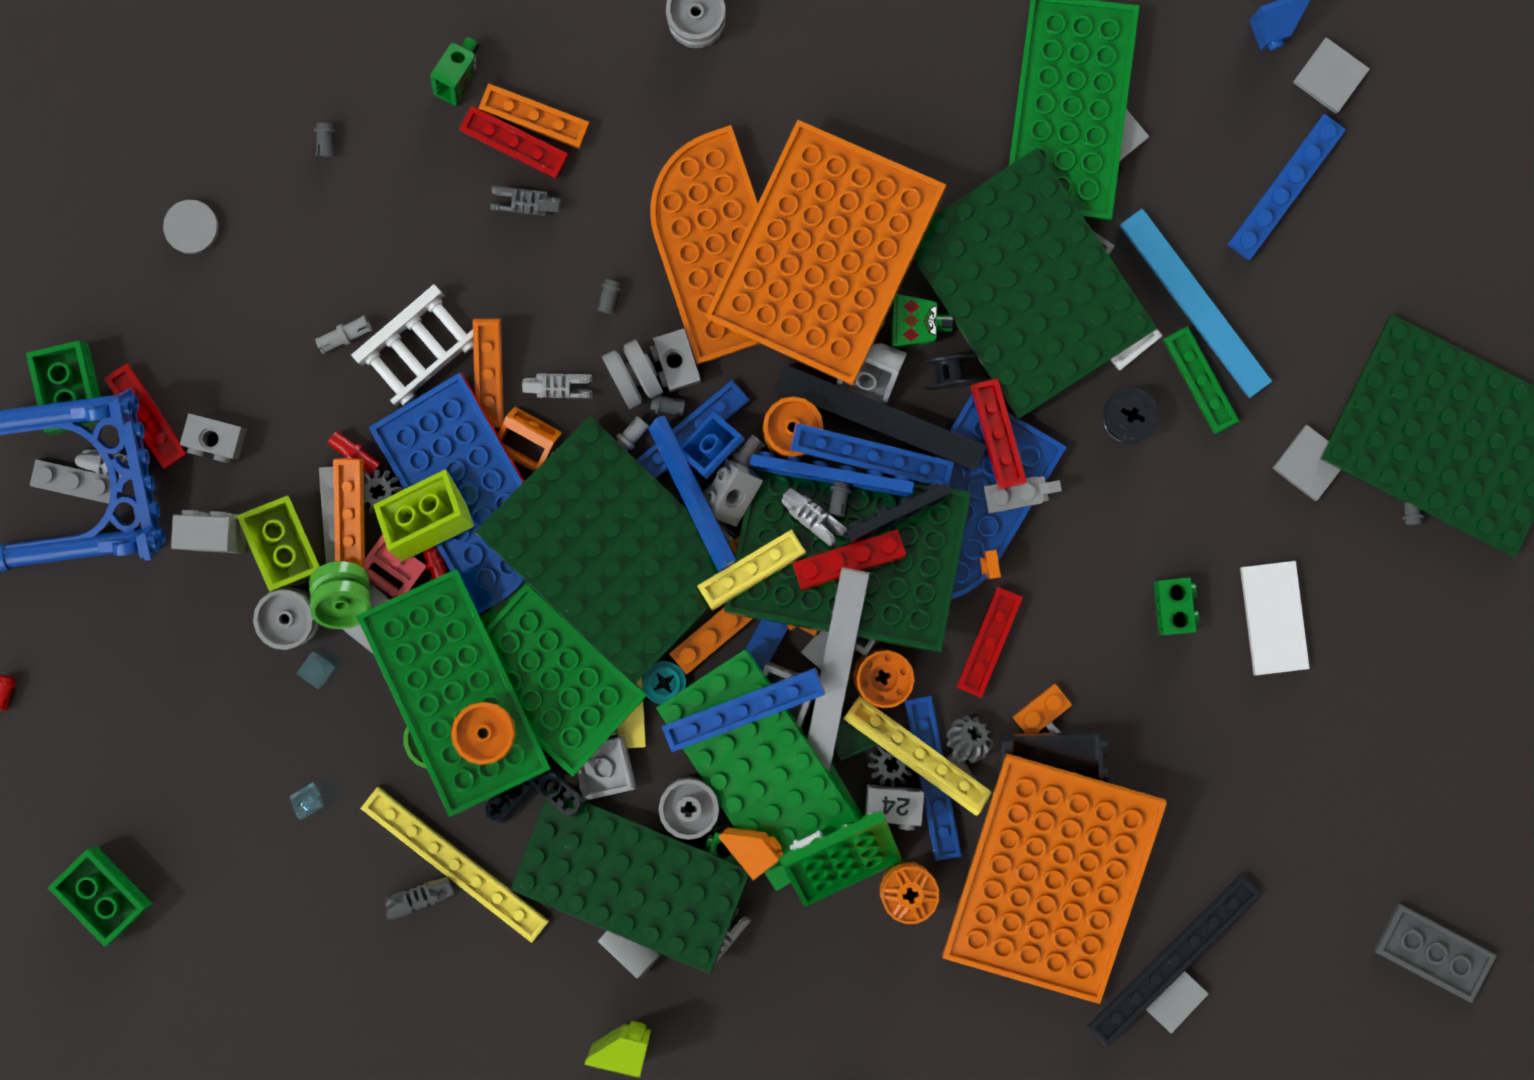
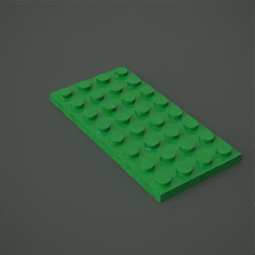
[1009,0,1140,221]
[356,569,551,817]
[656,648,860,891]

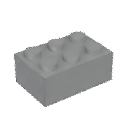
[171,510,246,553]

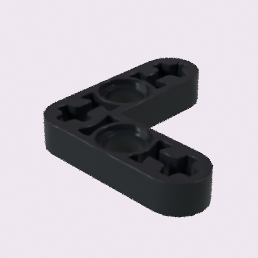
[485,766,585,824]

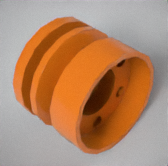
[852,647,914,708]
[880,862,939,924]

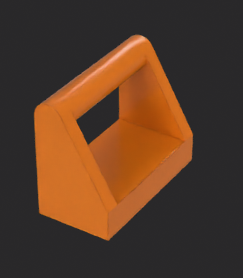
[498,407,562,472]

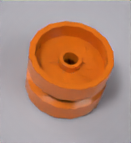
[762,397,823,459]
[451,702,516,765]

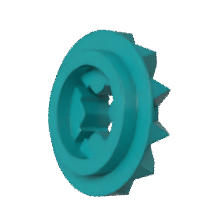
[642,661,686,704]

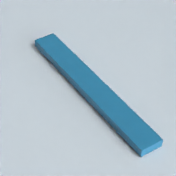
[1120,209,1272,398]

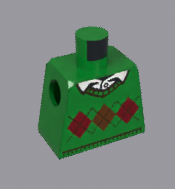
[430,37,480,107]
[891,294,953,349]

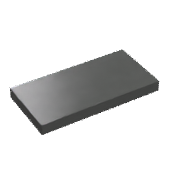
[1373,903,1497,1003]

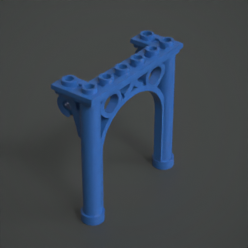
[0,388,166,572]

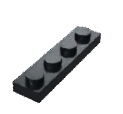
[846,483,951,544]

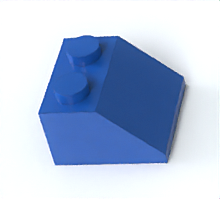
[680,412,744,480]

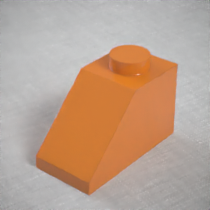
[719,827,783,880]

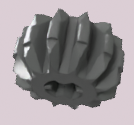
[364,469,403,514]
[946,715,994,764]
[868,745,913,787]

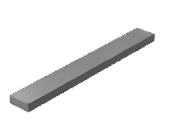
[808,567,870,773]

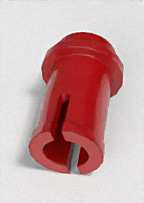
[0,675,17,711]

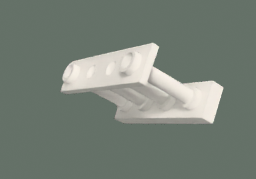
[352,284,473,407]

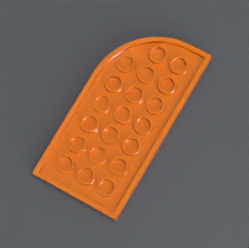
[650,125,760,365]

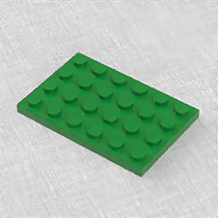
[486,584,648,777]

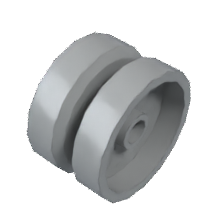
[666,0,726,48]
[602,339,663,410]
[253,587,321,650]
[659,776,720,840]

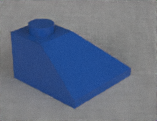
[1249,0,1310,51]

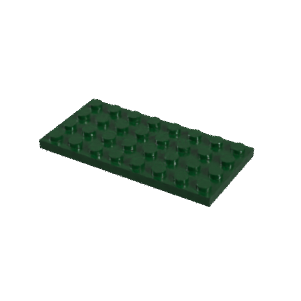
[510,788,750,974]

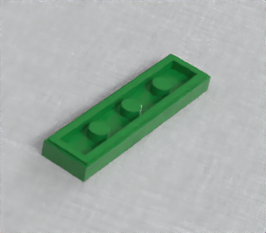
[1163,326,1239,435]

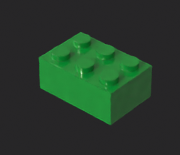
[26,340,101,435]
[48,846,153,947]

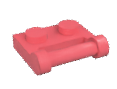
[364,535,426,598]

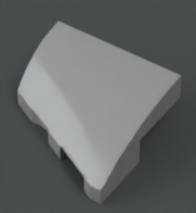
[598,931,661,979]

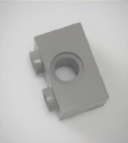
[650,329,701,393]
[180,413,247,463]
[704,459,763,527]

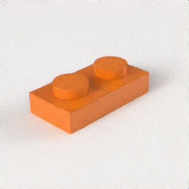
[1012,683,1072,733]

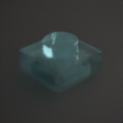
[296,651,336,689]
[289,782,324,820]

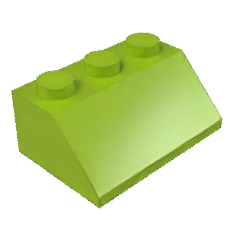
[373,469,474,562]
[236,496,320,592]
[585,1021,651,1078]

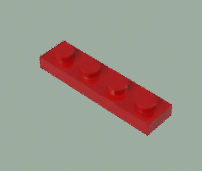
[459,106,568,180]
[104,363,189,469]
[970,379,1027,490]
[793,529,906,591]
[956,587,1023,698]

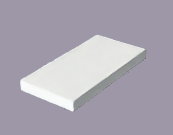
[1240,561,1310,675]

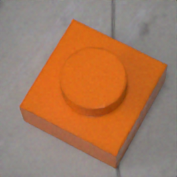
[980,550,1001,579]

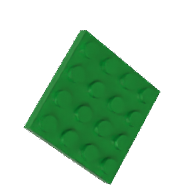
[779,811,903,907]

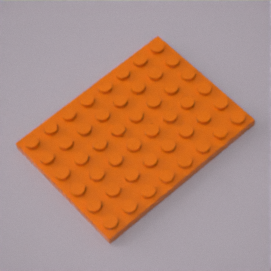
[705,120,947,386]
[942,753,1167,1004]

